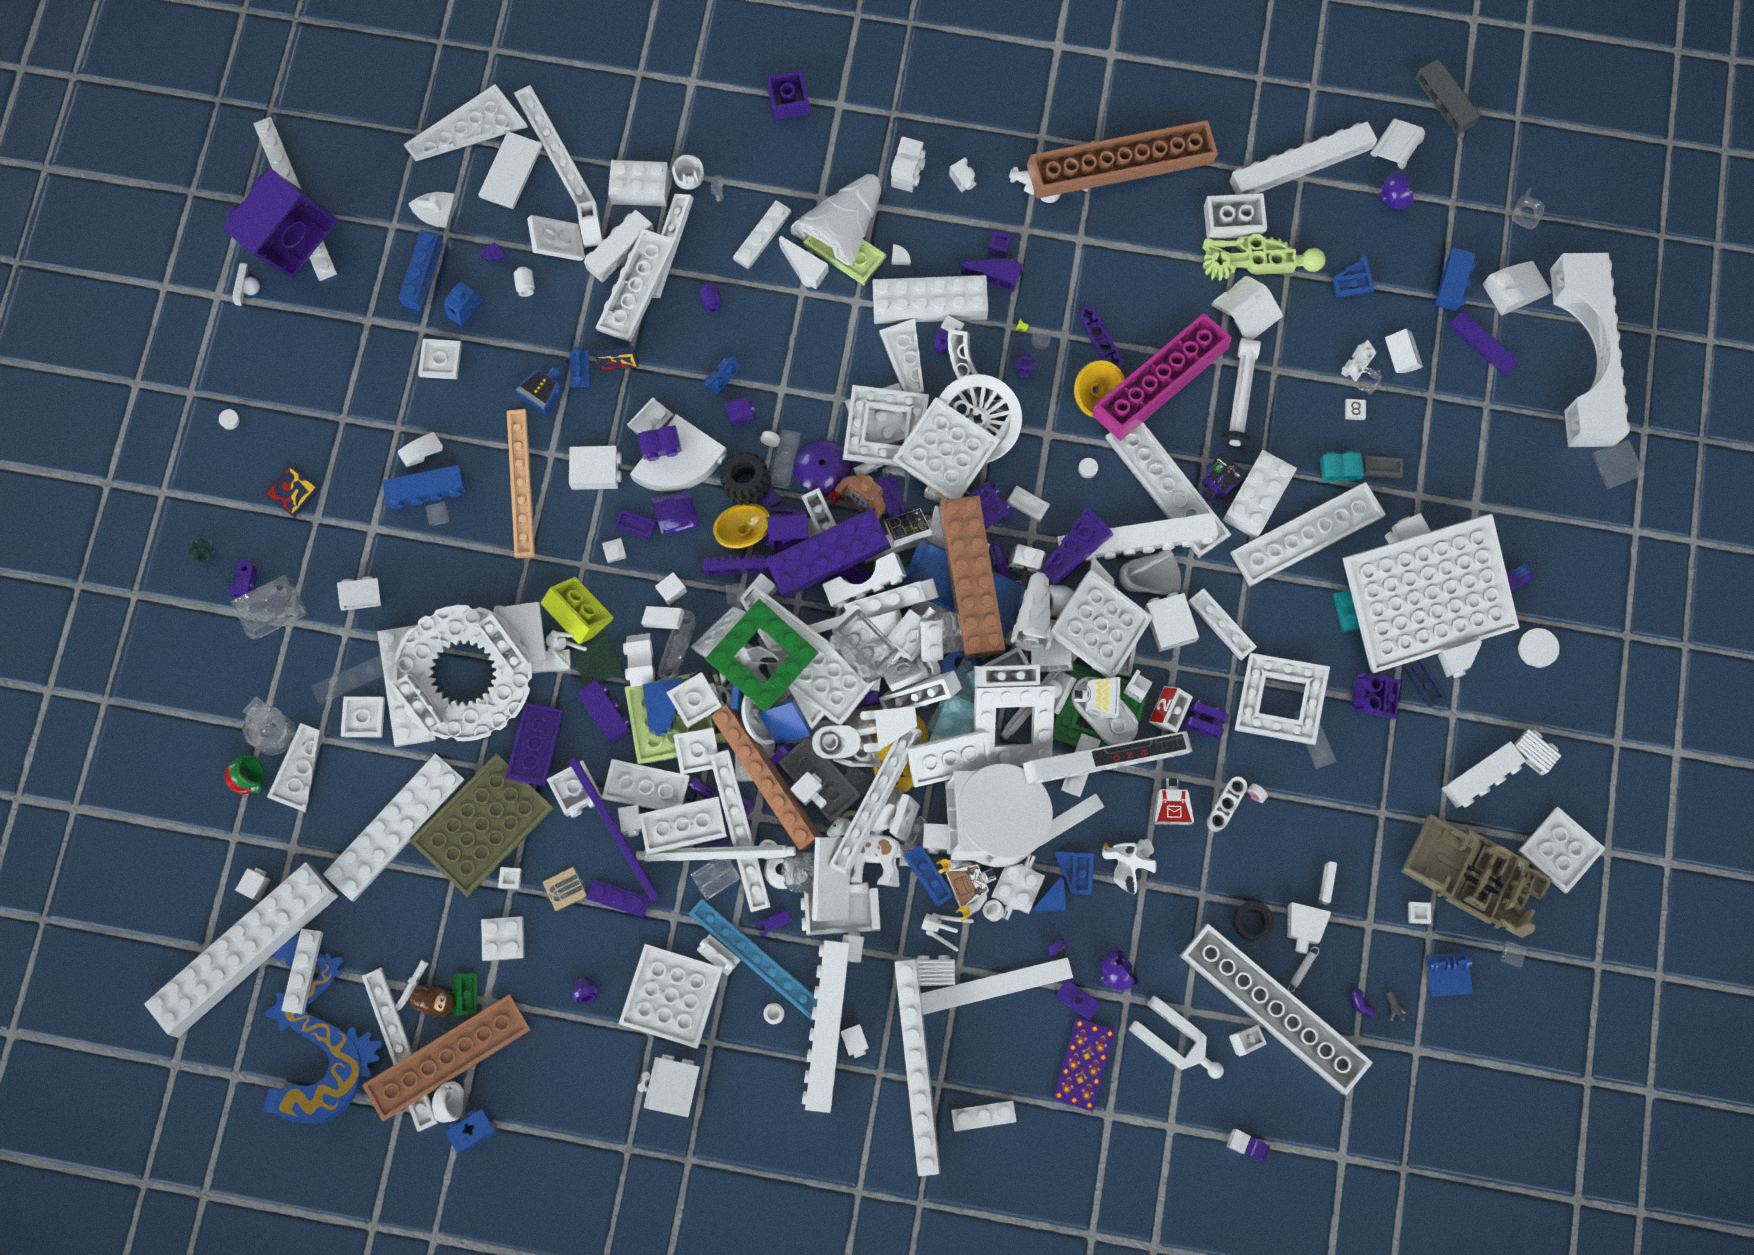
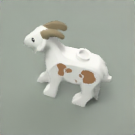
[827,810,905,887]

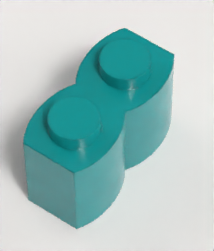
[1320,450,1364,482]

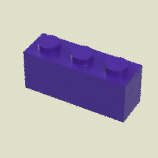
[576,680,631,745]

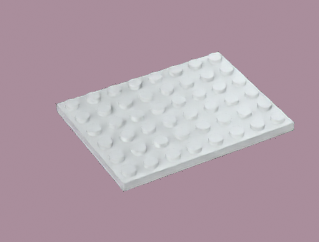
[1343,514,1519,673]

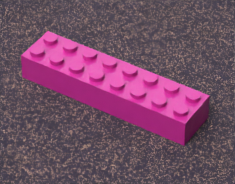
[1093,313,1232,441]

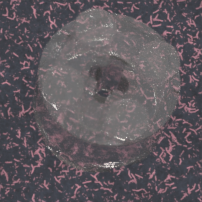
[781,852,815,893]

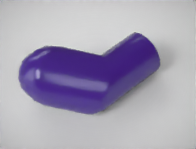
[1350,989,1375,1018]

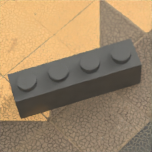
[1415,59,1480,135]

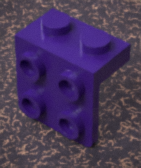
[966,481,1012,530]

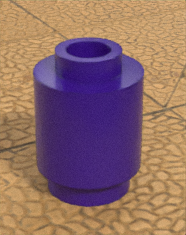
[699,283,722,313]

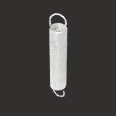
[1288,947,1319,992]

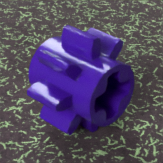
[1015,353,1036,378]

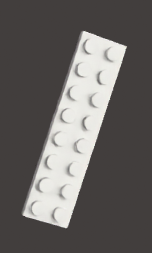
[1105,423,1231,558]
[1230,482,1386,587]
[323,754,466,902]

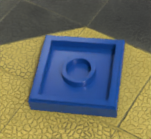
[758,699,812,745]

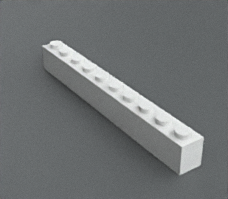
[895,959,941,1176]

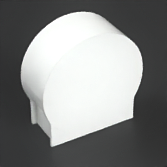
[945,764,1053,867]

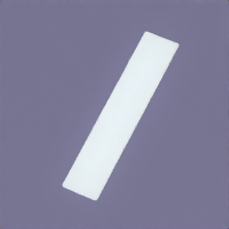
[1040,794,1104,846]

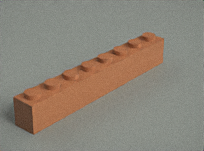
[711,704,822,850]

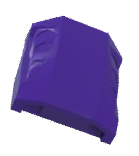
[651,490,700,535]
[1352,673,1401,719]

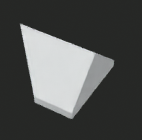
[833,734,881,767]

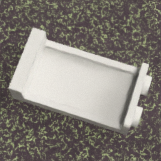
[801,888,880,935]

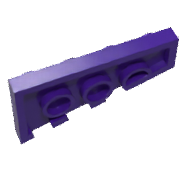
[1040,507,1114,585]

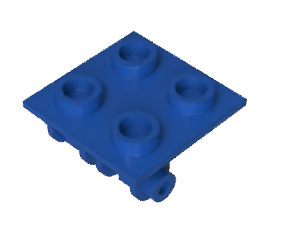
[1426,952,1473,997]

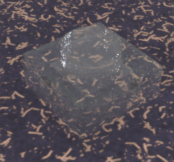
[711,175,724,201]
[425,502,450,526]

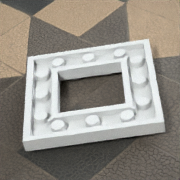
[843,385,929,467]
[1235,653,1330,745]
[973,685,1055,766]

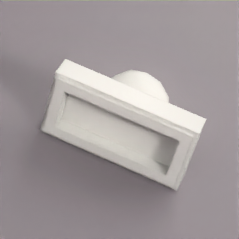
[232,263,260,306]
[1044,671,1076,715]

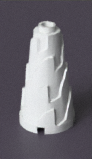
[1011,572,1052,651]

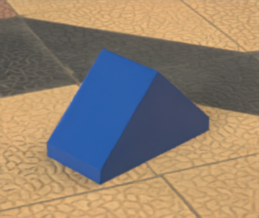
[1033,877,1066,913]

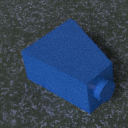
[642,677,684,736]

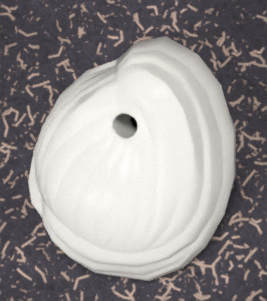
[432,1081,464,1123]

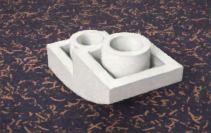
[398,432,443,467]

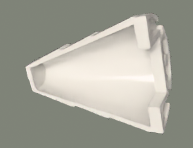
[791,174,881,266]

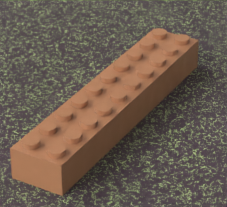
[1027,120,1218,199]

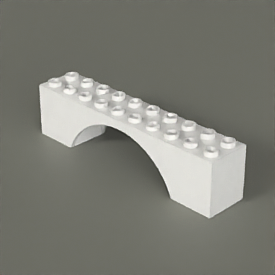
[1550,253,1630,447]

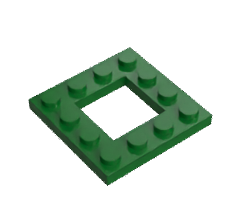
[705,599,819,713]
[1053,664,1148,748]

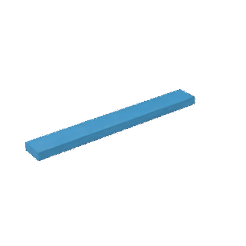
[689,899,818,1021]

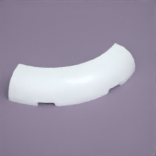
[948,330,1018,413]

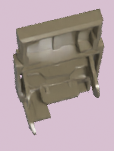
[1401,814,1552,938]

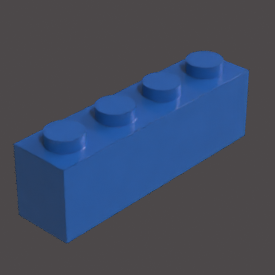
[398,230,444,311]
[382,465,466,509]

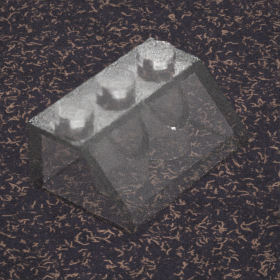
[828,609,899,684]

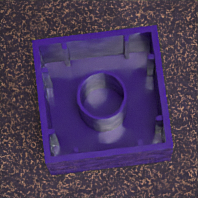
[222,168,339,278]

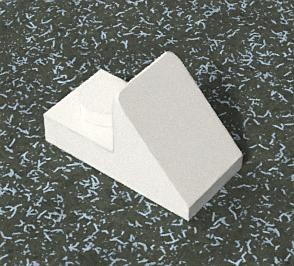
[1229,1024,1266,1056]

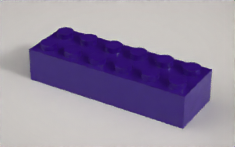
[765,508,891,599]

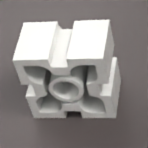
[891,136,926,192]

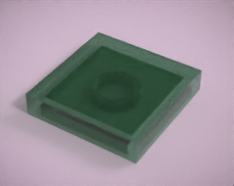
[570,636,623,686]

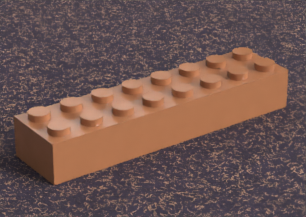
[939,496,1005,659]

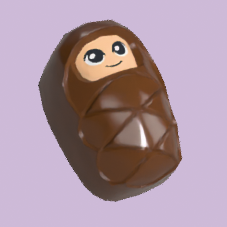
[410,985,455,1018]

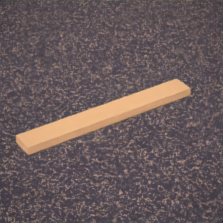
[507,409,535,559]

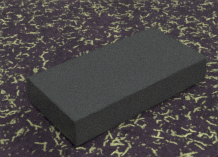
[1363,455,1404,479]

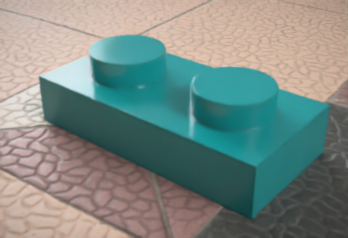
[1333,590,1360,632]

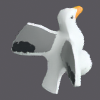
[720,643,780,688]
[1102,839,1157,894]

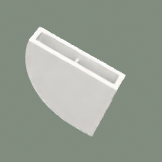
[630,414,727,492]

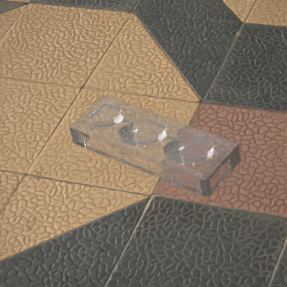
[771,429,801,489]
[1293,710,1336,769]

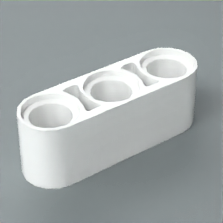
[1206,777,1247,832]

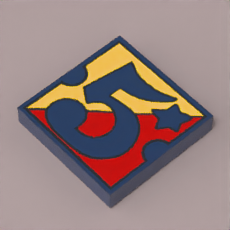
[595,346,639,371]
[264,465,320,518]

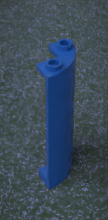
[899,539,1027,637]

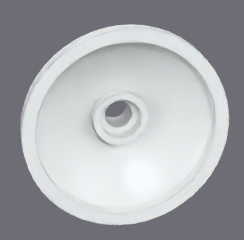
[741,695,774,745]

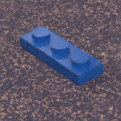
[903,844,954,907]

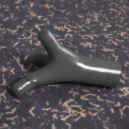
[1385,991,1407,1021]

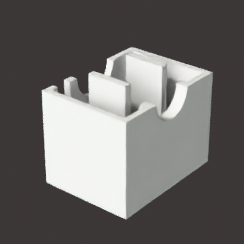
[1385,513,1430,544]

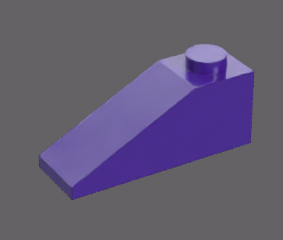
[961,258,1023,292]

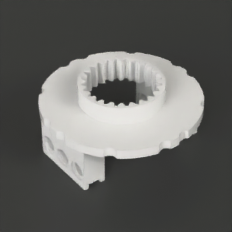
[391,605,532,741]

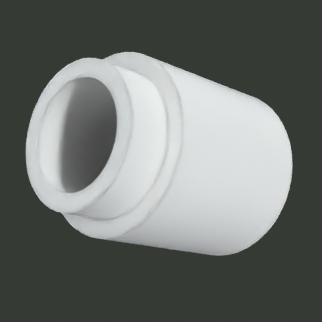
[513,267,535,297]

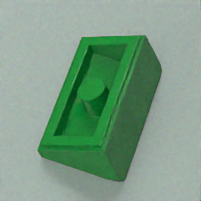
[452,973,478,1016]

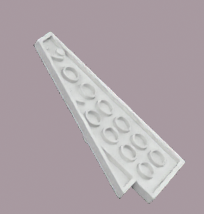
[740,583,878,730]

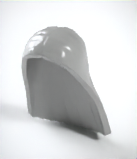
[1119,550,1181,595]

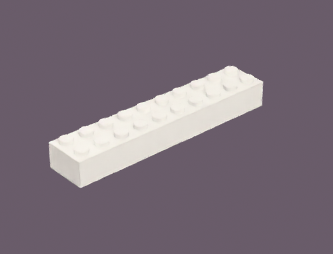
[144,862,338,1038]
[1180,924,1373,1095]

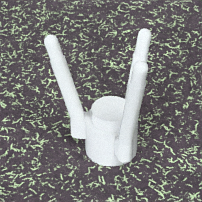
[546,630,587,669]
[922,913,974,952]

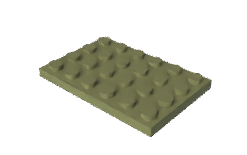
[410,753,554,897]

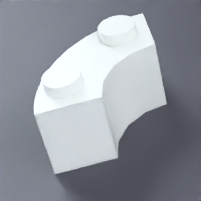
[623,633,655,687]

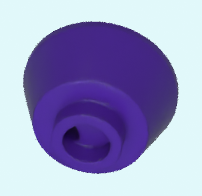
[572,977,600,1004]

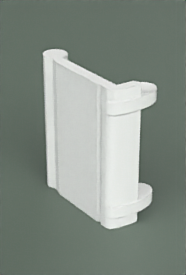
[1370,119,1425,169]

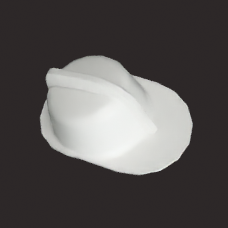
[812,725,861,759]

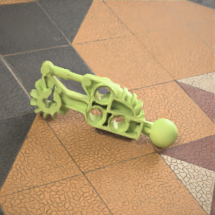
[1203,234,1326,282]

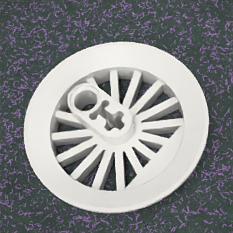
[938,374,1022,463]

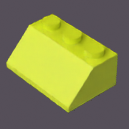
[541,577,614,644]

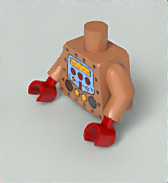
[825,473,886,520]

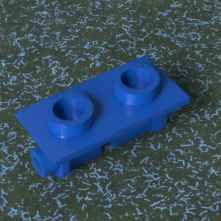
[570,346,590,388]
[703,356,741,395]

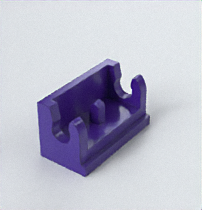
[877,474,907,519]

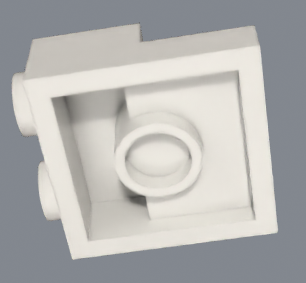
[547,760,602,818]

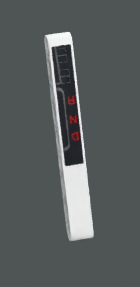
[1023,731,1192,785]

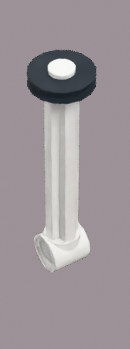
[1221,338,1261,448]

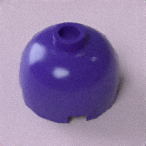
[1379,171,1414,210]
[1100,948,1139,991]

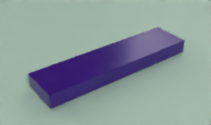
[1448,310,1519,376]

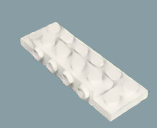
[596,229,677,342]
[377,625,436,747]

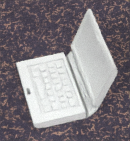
[1211,276,1283,340]

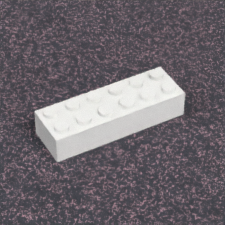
[873,275,988,324]

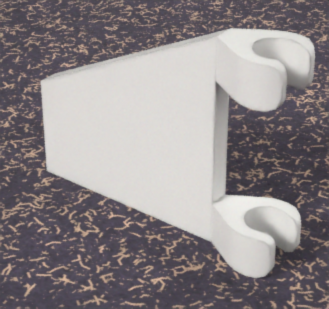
[861,706,917,752]

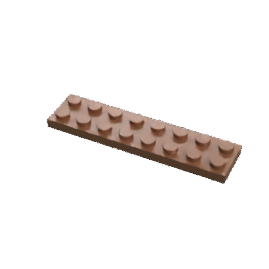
[362,994,531,1122]

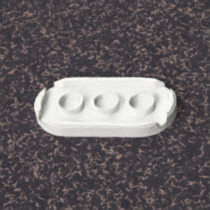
[1071,676,1138,745]

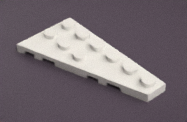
[404,84,527,161]

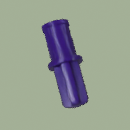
[990,543,1011,579]

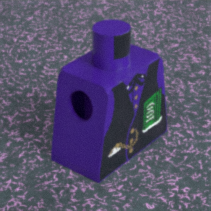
[1202,452,1248,501]

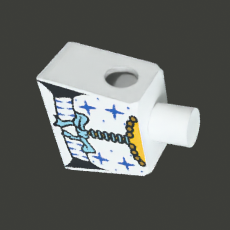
[1007,544,1047,576]

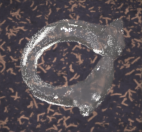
[1353,367,1382,395]

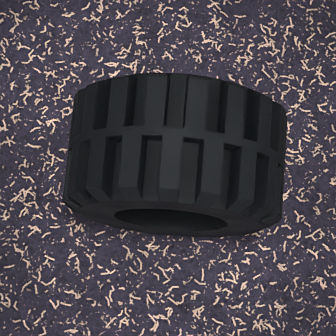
[720,452,772,505]

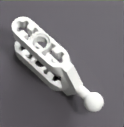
[1129,996,1224,1079]

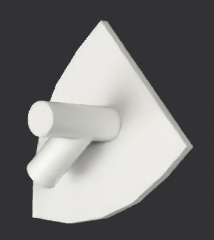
[408,192,455,228]

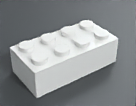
[1222,450,1297,539]

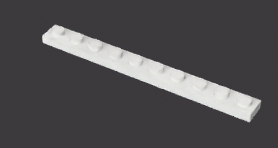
[253,117,337,281]

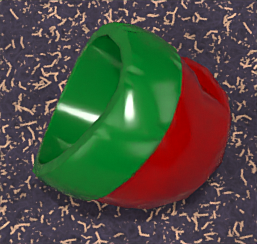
[224,755,264,795]

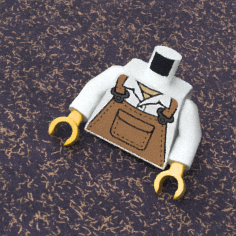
[936,859,997,921]

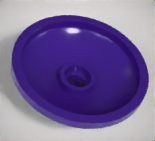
[794,440,852,496]

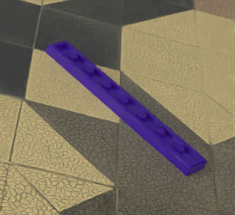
[568,758,659,901]

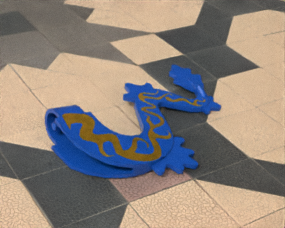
[262,934,383,1124]

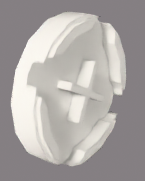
[1518,628,1559,668]

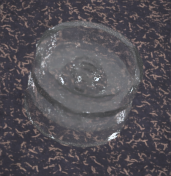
[242,705,295,755]

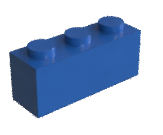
[1434,247,1476,311]

